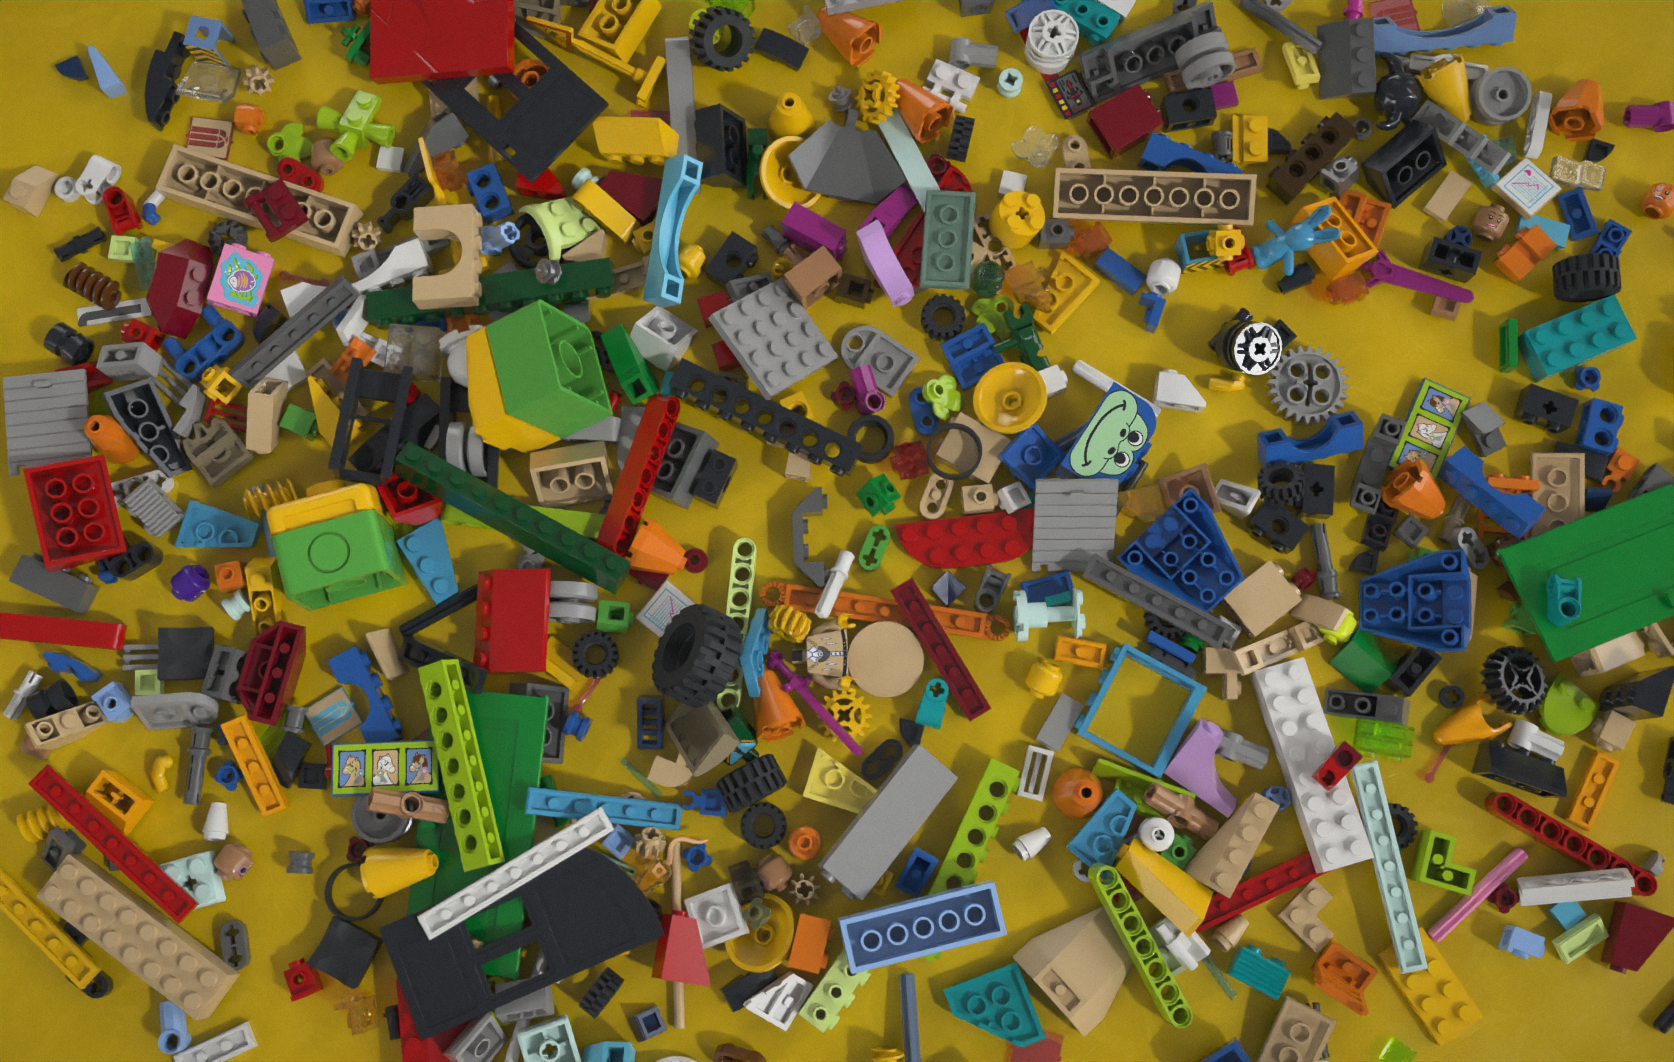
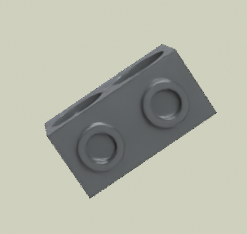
[200,645,247,704]

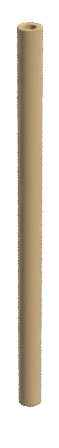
[670,843,685,1029]

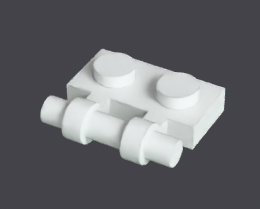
[922,59,980,114]

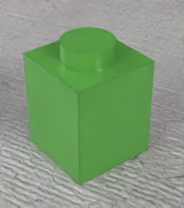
[279,403,320,442]

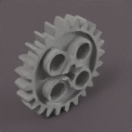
[1266,345,1349,426]

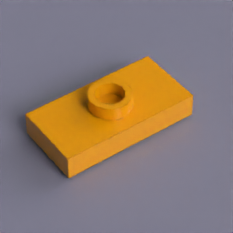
[1053,635,1108,670]

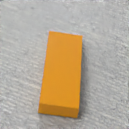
[1563,750,1621,831]

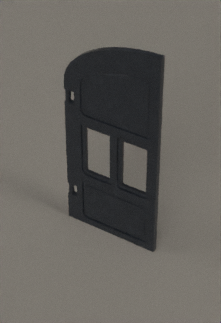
[420,20,609,184]
[379,848,666,1041]

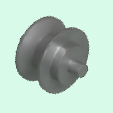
[828,86,855,113]
[535,258,562,285]

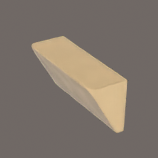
[365,629,410,681]

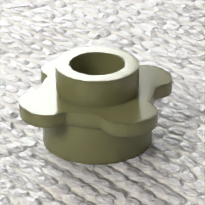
[742,897,771,929]

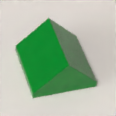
[1328,626,1401,693]

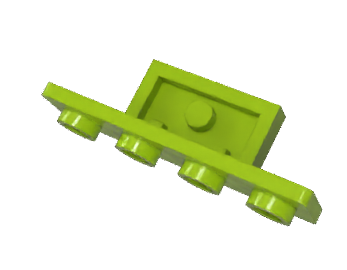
[1091,758,1196,818]

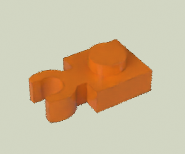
[1598,447,1640,494]

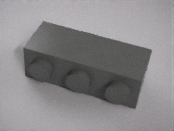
[9,553,100,614]

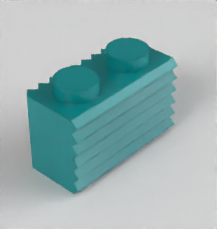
[1226,944,1291,1000]

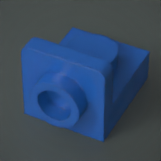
[1138,292,1166,334]

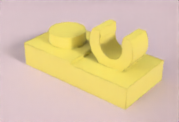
[1282,42,1321,90]

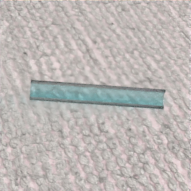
[621,758,663,798]
[1202,955,1237,1000]

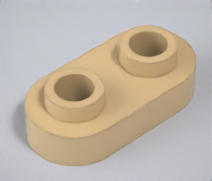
[1061,135,1091,169]
[919,471,954,520]

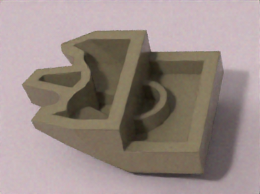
[514,0,561,40]
[182,418,255,489]

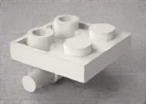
[1139,916,1211,977]

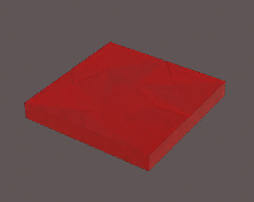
[370,0,514,85]

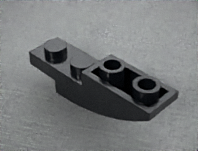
[145,31,190,132]

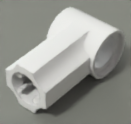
[1507,719,1565,762]

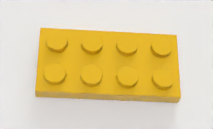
[1377,926,1483,1046]

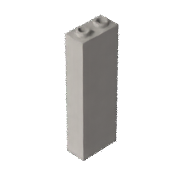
[817,744,958,901]

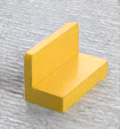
[546,636,584,690]

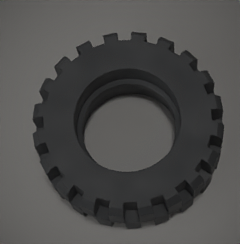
[652,604,742,708]

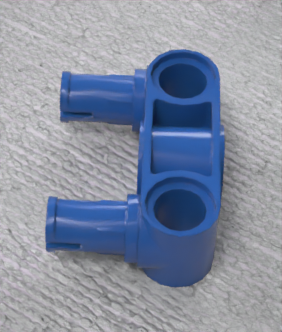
[162,305,245,382]

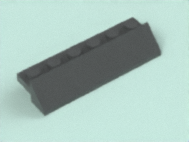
[1078,0,1222,104]

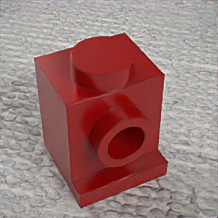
[121,318,166,352]
[283,958,324,1002]

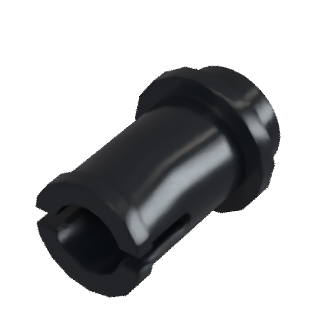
[383,1004,401,1040]

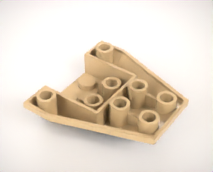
[1012,906,1142,1037]

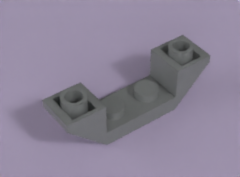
[1349,414,1407,515]
[792,487,829,589]

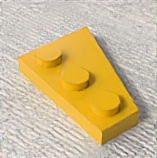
[1033,251,1100,335]

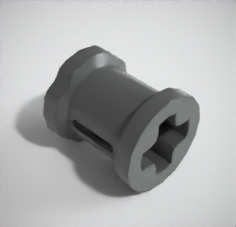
[1211,130,1233,161]
[280,705,309,734]

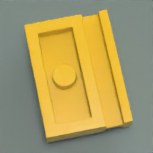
[1231,115,1268,165]

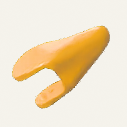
[1433,692,1514,745]

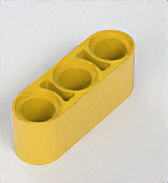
[571,179,641,245]

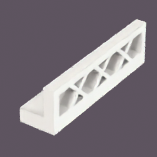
[1516,868,1635,906]

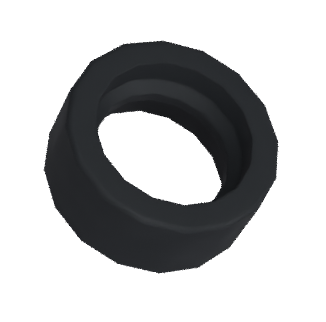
[847,414,894,464]

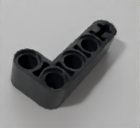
[103,532,163,581]

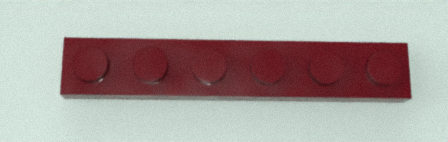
[890,577,992,721]

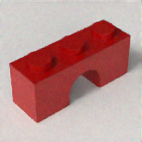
[697,290,742,373]

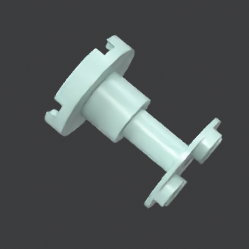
[1013,588,1085,642]

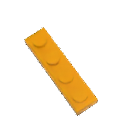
[220,713,290,818]

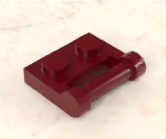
[243,178,310,242]

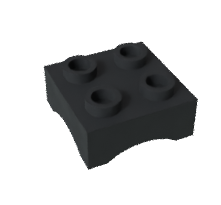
[157,627,214,680]
[307,916,384,989]

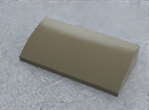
[664,701,740,777]

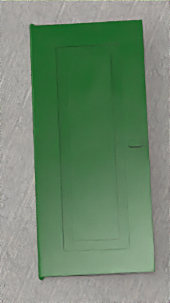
[1495,482,1674,663]
[407,690,550,981]

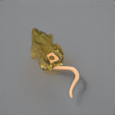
[633,837,708,897]

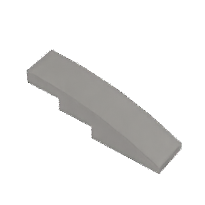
[1412,99,1512,176]

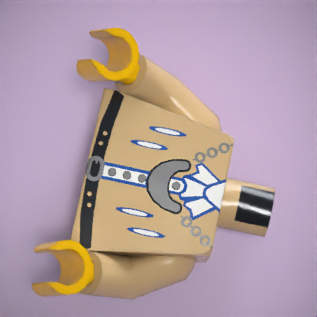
[792,613,858,693]

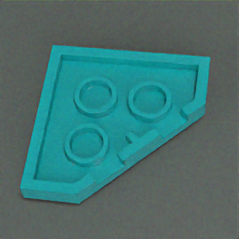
[944,962,1046,1048]

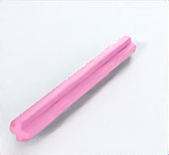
[1427,848,1528,943]

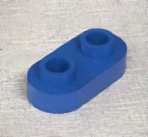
[909,386,939,436]

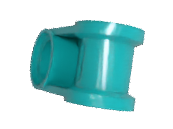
[1546,574,1582,627]
[915,678,948,730]

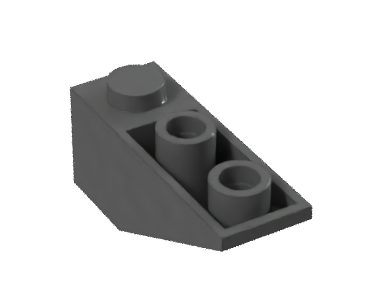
[403,108,469,177]
[1323,688,1410,727]

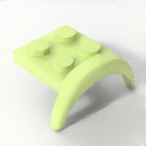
[518,196,600,262]

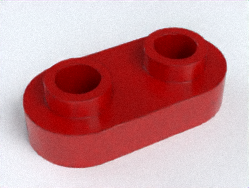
[277,157,324,193]

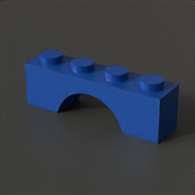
[1138,132,1243,174]
[1257,411,1363,469]
[1437,446,1546,539]
[328,646,404,742]

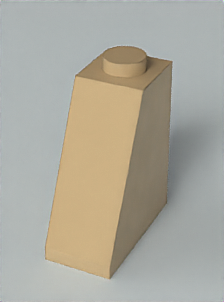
[246,377,289,454]
[1570,631,1646,678]

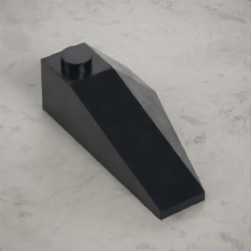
[102,377,193,478]

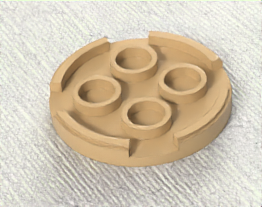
[848,621,924,697]

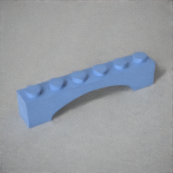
[1374,5,1517,57]

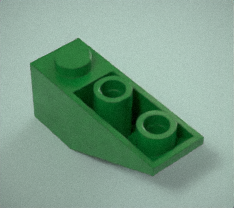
[600,323,661,405]

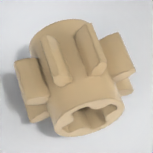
[242,63,274,96]
[352,221,383,252]
[634,827,666,859]
[789,873,821,906]

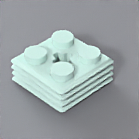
[160,851,226,910]
[516,1014,581,1062]

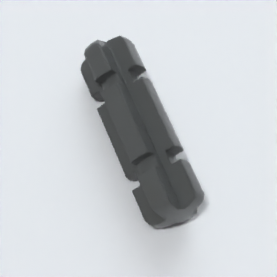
[1148,647,1196,679]

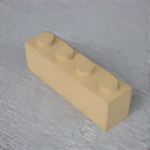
[1182,792,1280,898]

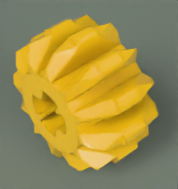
[767,605,812,643]

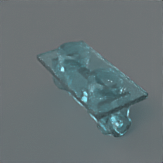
[130,237,157,291]

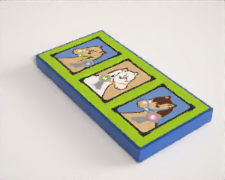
[1386,378,1471,482]
[331,740,440,797]

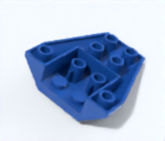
[1117,488,1245,613]
[1359,549,1472,652]

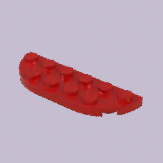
[873,164,972,289]
[895,508,1034,570]

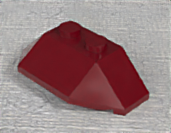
[146,239,213,339]
[236,620,306,726]

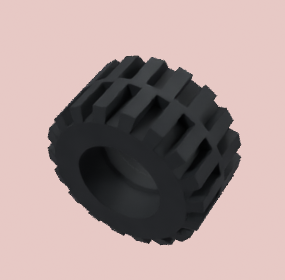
[689,6,756,72]
[1552,253,1621,303]
[716,754,787,812]

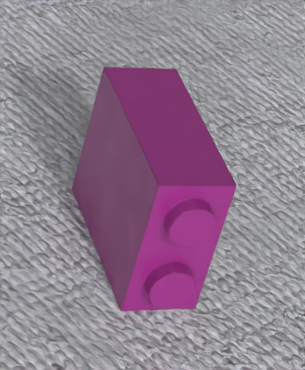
[782,202,848,261]

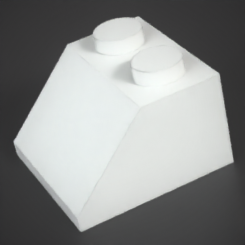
[630,306,699,371]

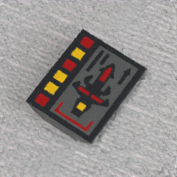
[1046,69,1095,120]

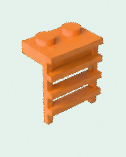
[1475,474,1539,542]
[1311,939,1378,1016]

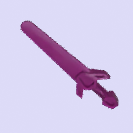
[1357,249,1474,303]

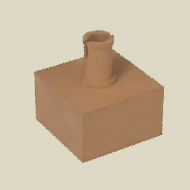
[783,244,842,310]

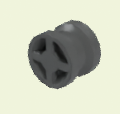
[286,851,315,874]

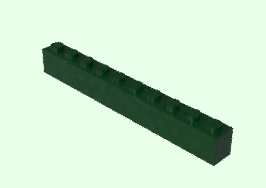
[366,257,617,330]
[395,441,631,595]

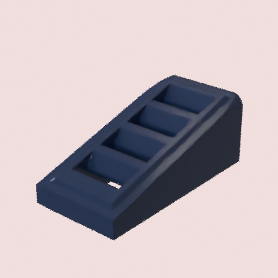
[637,695,665,749]

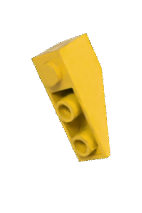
[308,375,367,449]
[244,557,282,637]

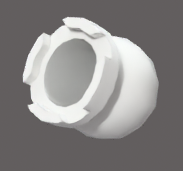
[438,325,484,388]

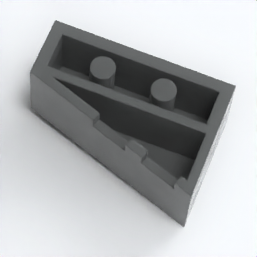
[242,0,302,70]

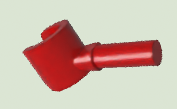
[324,745,332,780]

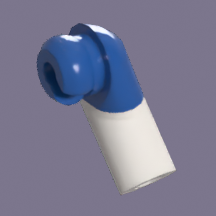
[142,189,166,225]

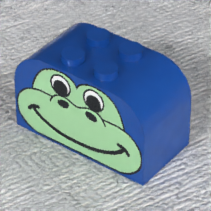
[1054,382,1156,485]

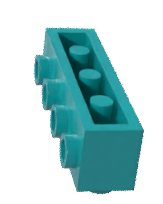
[1022,0,1121,46]

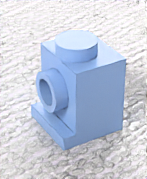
[91,682,134,723]
[1498,924,1545,960]

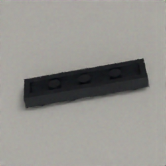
[398,635,488,694]

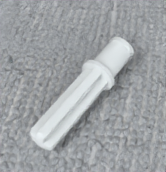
[815,550,855,619]

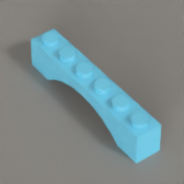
[643,154,703,307]

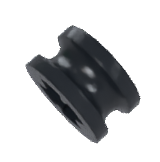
[1438,685,1465,709]

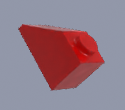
[515,168,567,200]

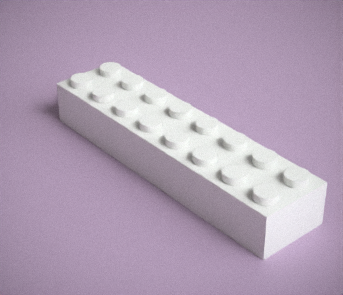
[1249,657,1374,874]

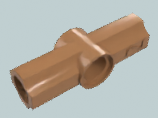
[1143,782,1219,840]
[366,787,450,824]

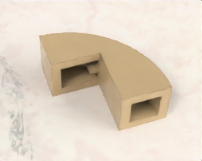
[767,426,811,483]

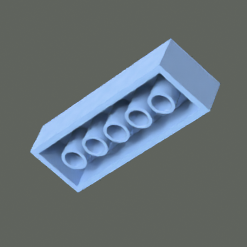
[837,880,1007,974]

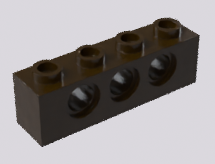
[1265,111,1358,205]

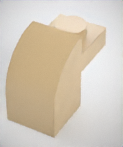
[1201,647,1242,701]
[647,753,694,788]

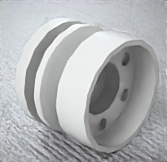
[1024,9,1079,75]

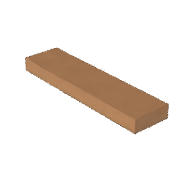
[1163,47,1263,94]

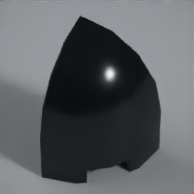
[252,303,288,345]

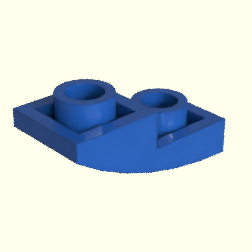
[1589,219,1632,257]
[42,652,104,682]

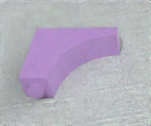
[856,219,915,308]
[1163,718,1237,817]

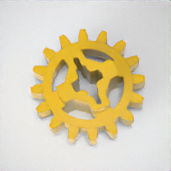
[854,70,900,125]
[816,690,872,744]

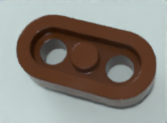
[713,1043,767,1062]

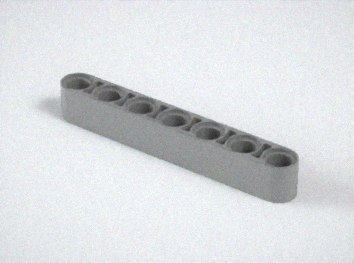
[665,36,701,195]

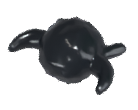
[1373,52,1422,131]

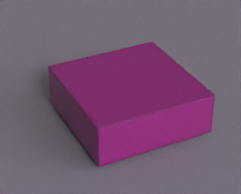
[1208,81,1239,110]

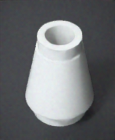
[202,802,229,841]
[1012,827,1052,861]

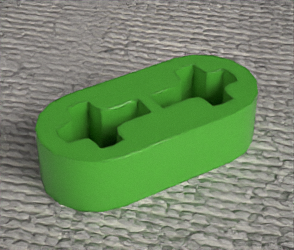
[859,525,890,572]

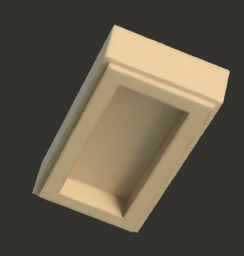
[1422,170,1472,224]

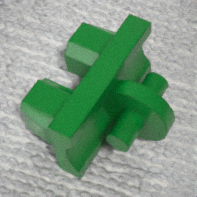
[340,20,370,67]

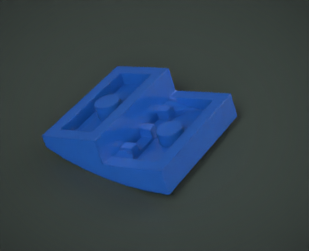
[940,323,1005,392]

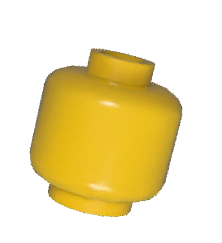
[678,244,707,280]
[1025,659,1063,699]

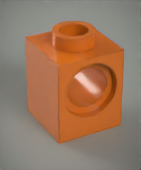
[214,560,248,594]

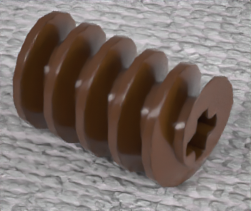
[63,262,122,311]

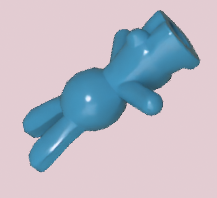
[1251,205,1341,276]

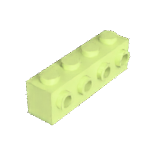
[798,948,871,1033]

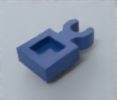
[682,789,727,817]

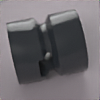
[44,322,95,366]
[26,679,79,720]

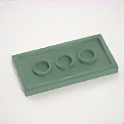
[920,190,976,290]

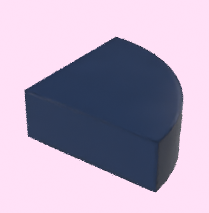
[55,55,89,81]

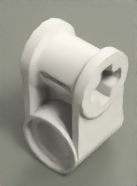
[75,155,121,205]

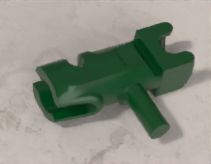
[747,128,769,200]
[992,303,1051,371]

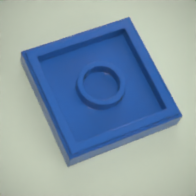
[997,423,1066,491]

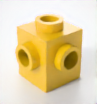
[1206,224,1245,261]
[199,364,243,405]

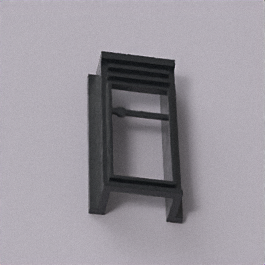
[328,357,414,487]
[438,377,499,489]

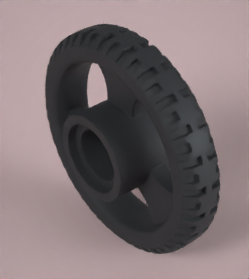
[508,213,571,269]

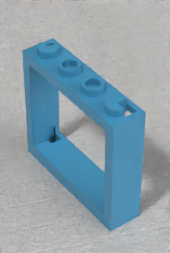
[1074,643,1207,778]

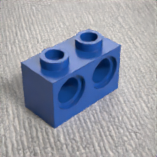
[465,163,515,224]
[1574,398,1624,457]

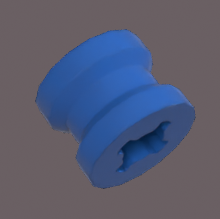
[563,711,592,742]

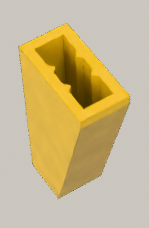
[1115,837,1213,937]

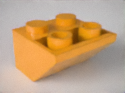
[85,770,155,836]

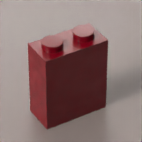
[1086,83,1164,160]

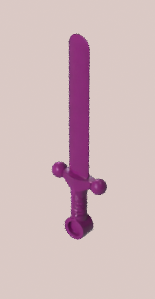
[766,651,863,755]

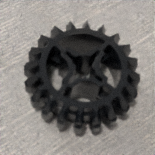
[1480,646,1549,715]

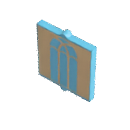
[305,687,364,746]

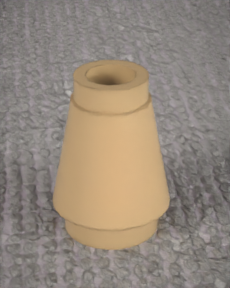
[1211,914,1249,952]

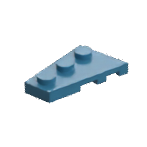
[174,500,263,547]
[396,517,459,605]
[738,608,771,697]
[1066,787,1137,880]

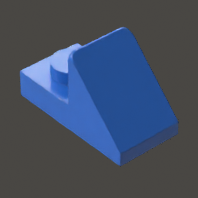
[895,847,939,898]

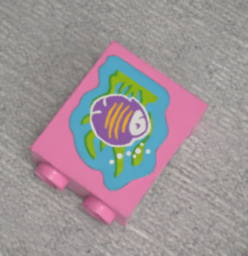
[207,243,275,318]

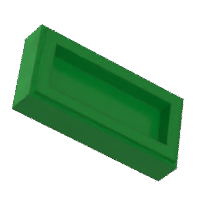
[1499,318,1518,373]

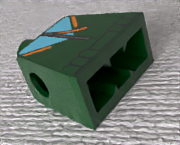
[721,703,759,765]

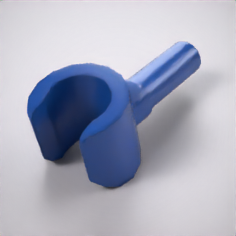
[98,559,118,584]

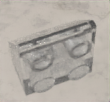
[384,324,445,383]

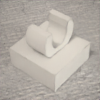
[997,481,1032,514]

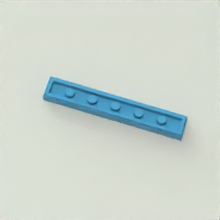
[524,787,682,830]

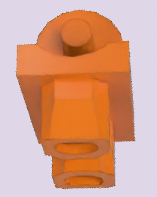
[329,336,377,384]

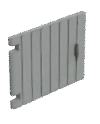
[3,369,92,476]
[1031,478,1119,572]

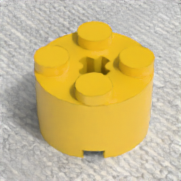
[989,191,1045,249]

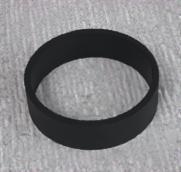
[926,423,982,480]
[325,862,385,921]

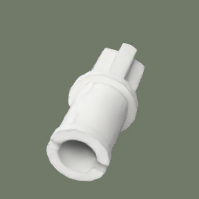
[4,670,45,721]

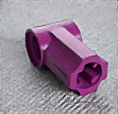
[1623,101,1674,132]
[848,364,886,416]

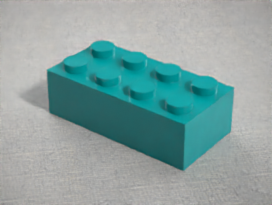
[1518,295,1637,383]

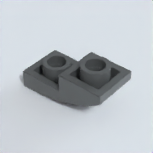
[563,300,591,323]

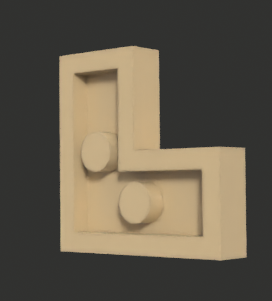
[1277,879,1335,953]

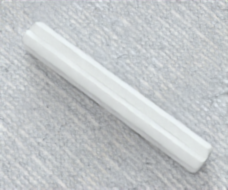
[1072,360,1161,418]

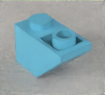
[582,1041,636,1062]

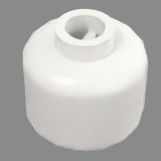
[1146,258,1181,296]
[1138,817,1174,851]

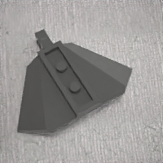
[788,108,907,205]

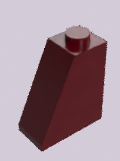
[597,170,662,226]
[1600,901,1674,974]

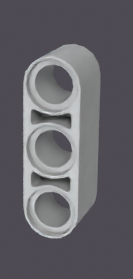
[557,416,622,445]

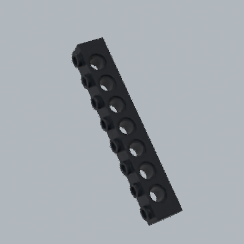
[669,358,863,477]

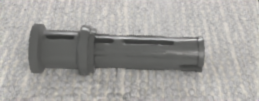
[1309,523,1342,600]
[183,726,214,805]

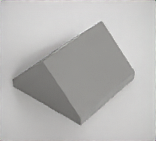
[443,1012,509,1062]

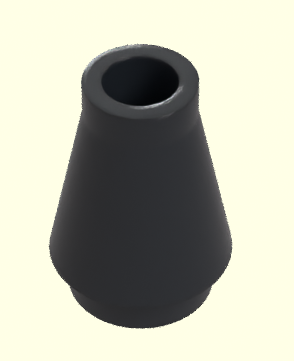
[1276,262,1316,295]

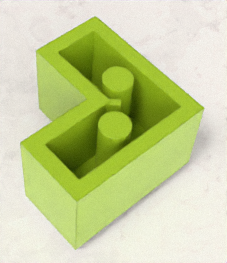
[1410,830,1477,896]

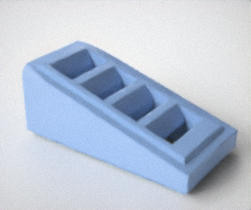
[87,45,127,99]

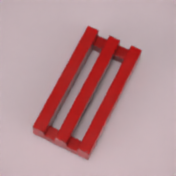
[203,398,247,433]

